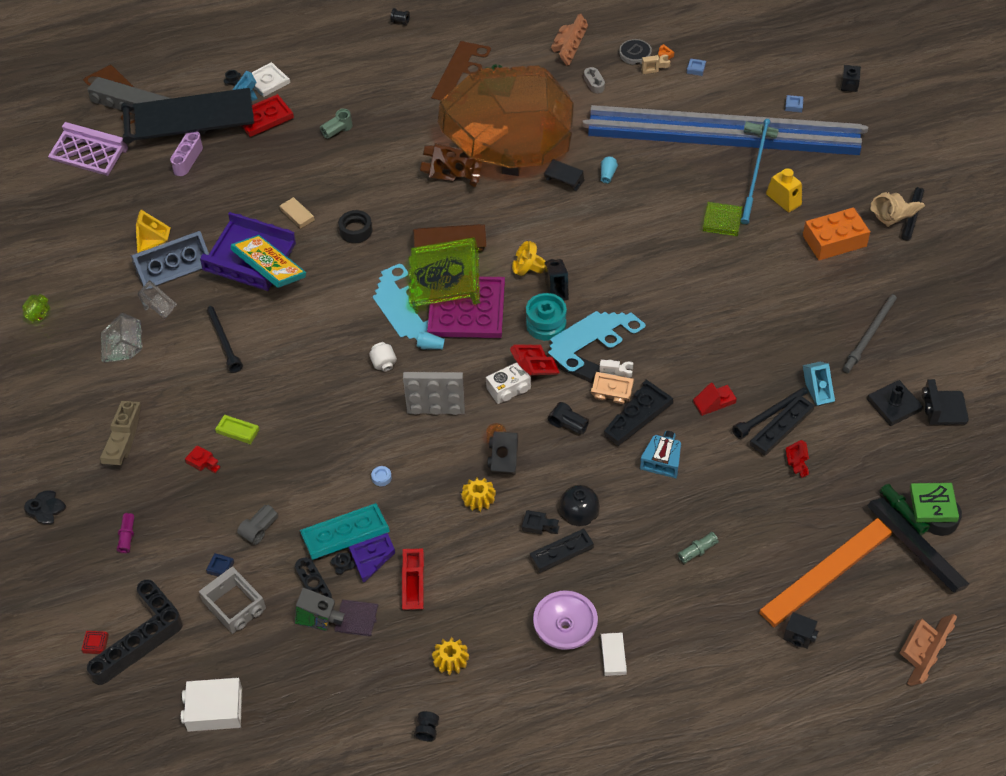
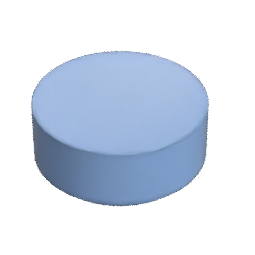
[371,466,392,486]

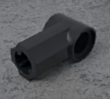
[548,402,589,435]

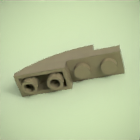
[100,401,141,465]

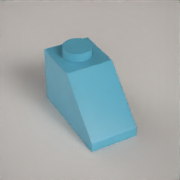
[802,361,835,405]

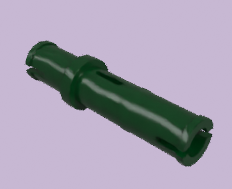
[880,484,930,535]

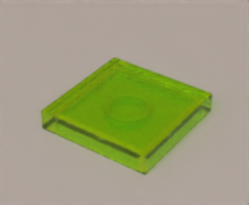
[703,202,743,236]

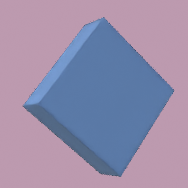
[687,59,706,76]
[785,95,803,112]

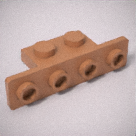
[551,14,588,66]
[900,614,957,686]

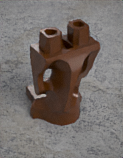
[420,143,483,187]

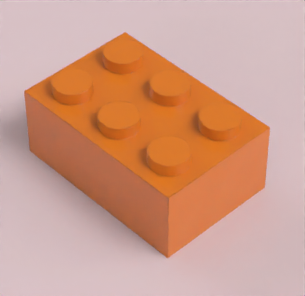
[803,207,870,261]

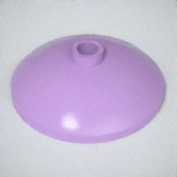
[533,591,598,650]

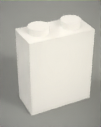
[181,678,242,732]

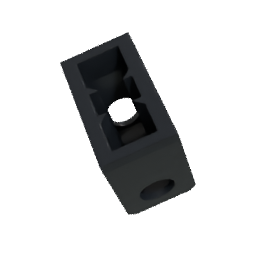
[544,259,569,301]

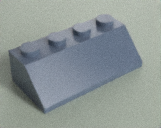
[131,231,209,289]

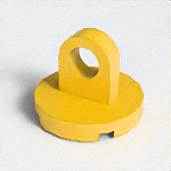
[512,241,546,276]

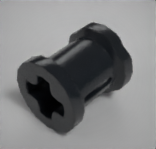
[390,8,410,25]

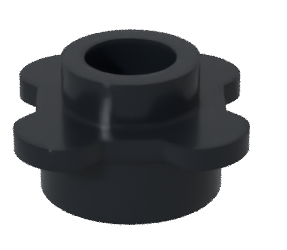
[224,70,241,85]
[331,552,355,574]

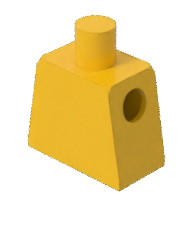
[766,168,802,213]

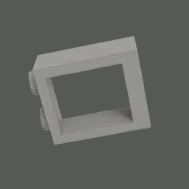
[199,566,266,634]

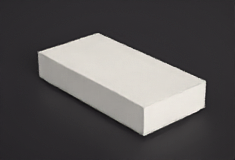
[601,633,627,676]

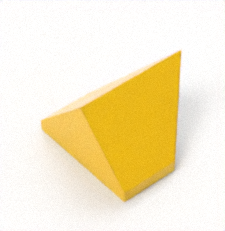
[136,210,171,253]

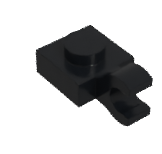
[522,510,560,534]

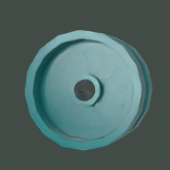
[526,293,567,341]

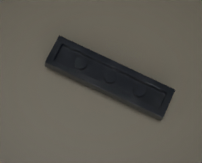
[750,395,815,456]

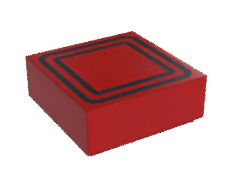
[81,631,109,654]

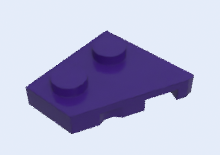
[349,533,395,582]

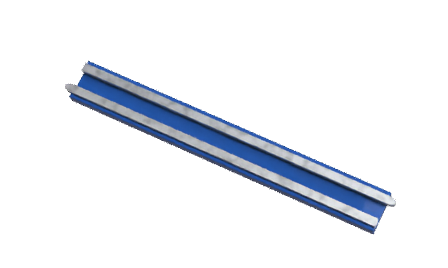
[582,105,868,155]

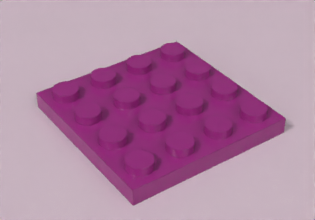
[427,276,505,338]

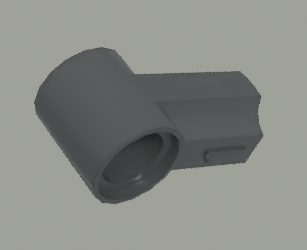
[237,505,278,545]

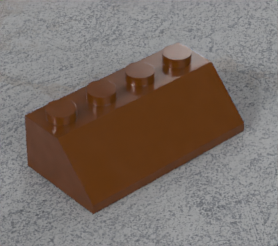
[413,224,487,254]

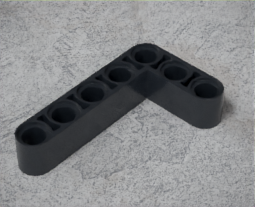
[87,579,183,685]

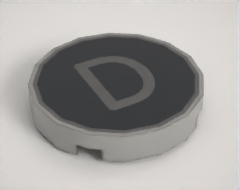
[619,39,651,65]

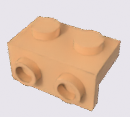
[591,372,634,404]

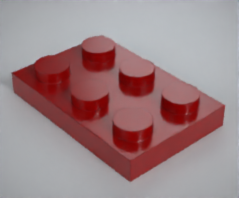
[241,94,294,137]

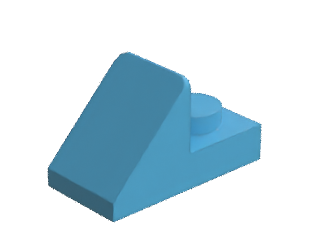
[233,71,258,101]

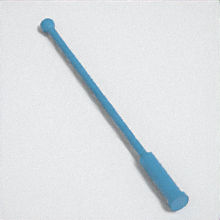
[740,119,770,224]

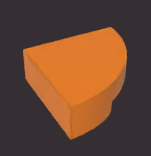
[658,44,674,60]

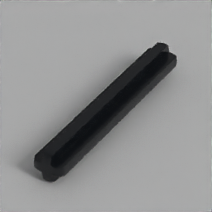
[902,187,924,241]

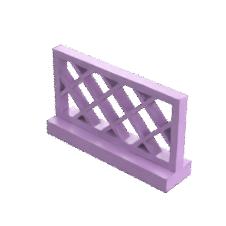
[48,122,128,176]

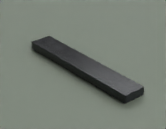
[867,497,969,593]

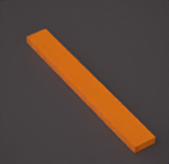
[759,518,893,628]

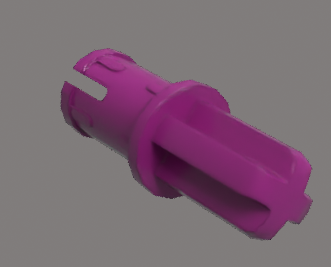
[117,513,134,553]

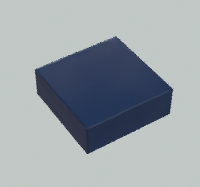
[206,553,234,577]

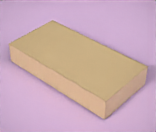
[280,197,315,229]

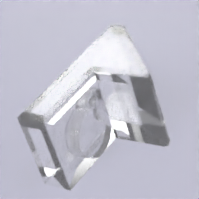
[138,280,177,319]

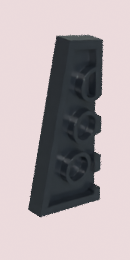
[604,379,674,446]

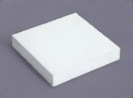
[252,62,290,97]

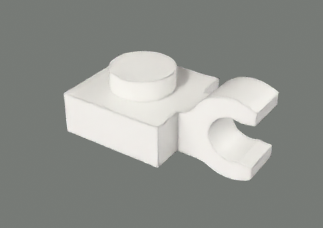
[600,360,633,378]

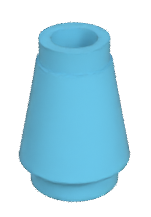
[601,157,618,183]
[417,331,445,350]

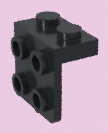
[922,379,969,425]

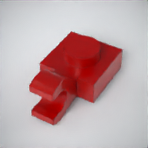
[786,440,809,478]
[185,445,220,473]

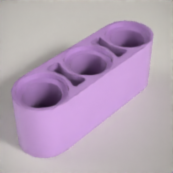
[170,132,203,176]

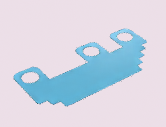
[373,264,428,341]
[548,311,646,371]

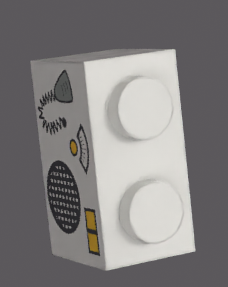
[486,363,531,404]

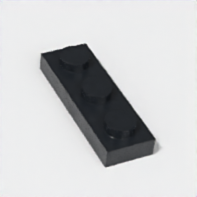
[530,528,594,573]

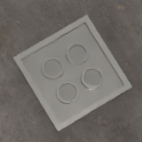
[403,372,465,415]

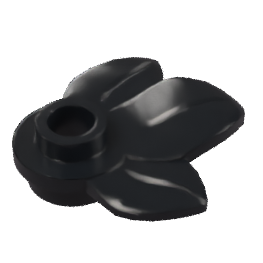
[24,490,66,524]

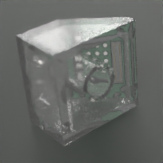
[101,313,143,362]

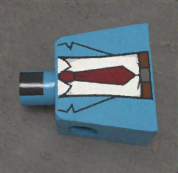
[640,431,681,479]

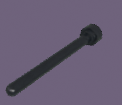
[207,306,243,373]
[732,387,808,439]

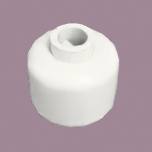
[369,342,397,372]

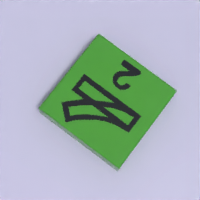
[910,483,959,522]

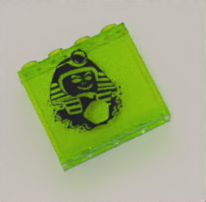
[409,237,480,314]

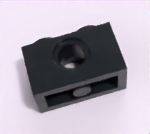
[488,431,519,475]

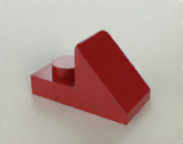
[693,383,737,416]

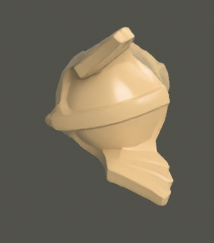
[870,192,925,227]

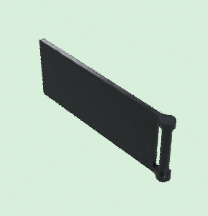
[121,88,254,144]

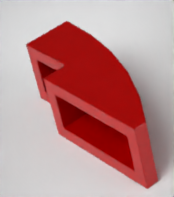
[402,548,424,610]

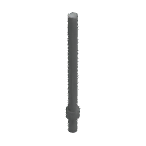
[843,294,897,373]

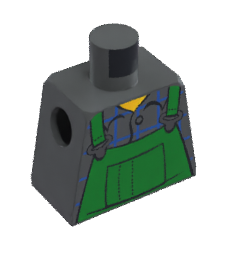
[295,588,345,631]

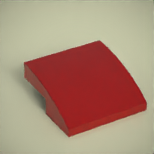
[510,345,560,375]

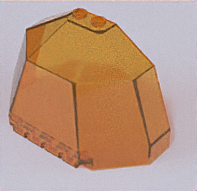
[438,65,574,168]

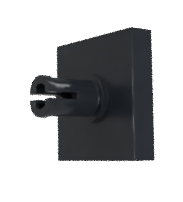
[867,380,923,426]

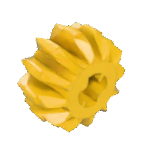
[461,477,496,512]
[432,637,469,675]

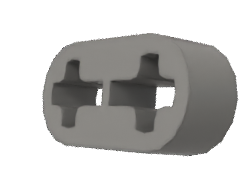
[584,67,605,94]

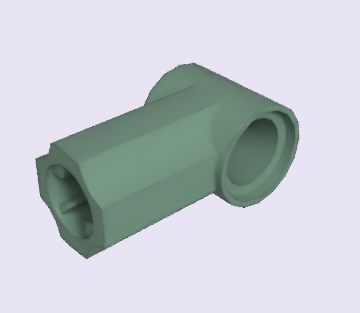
[320,109,353,139]

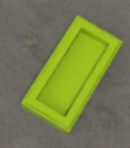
[215,415,260,444]

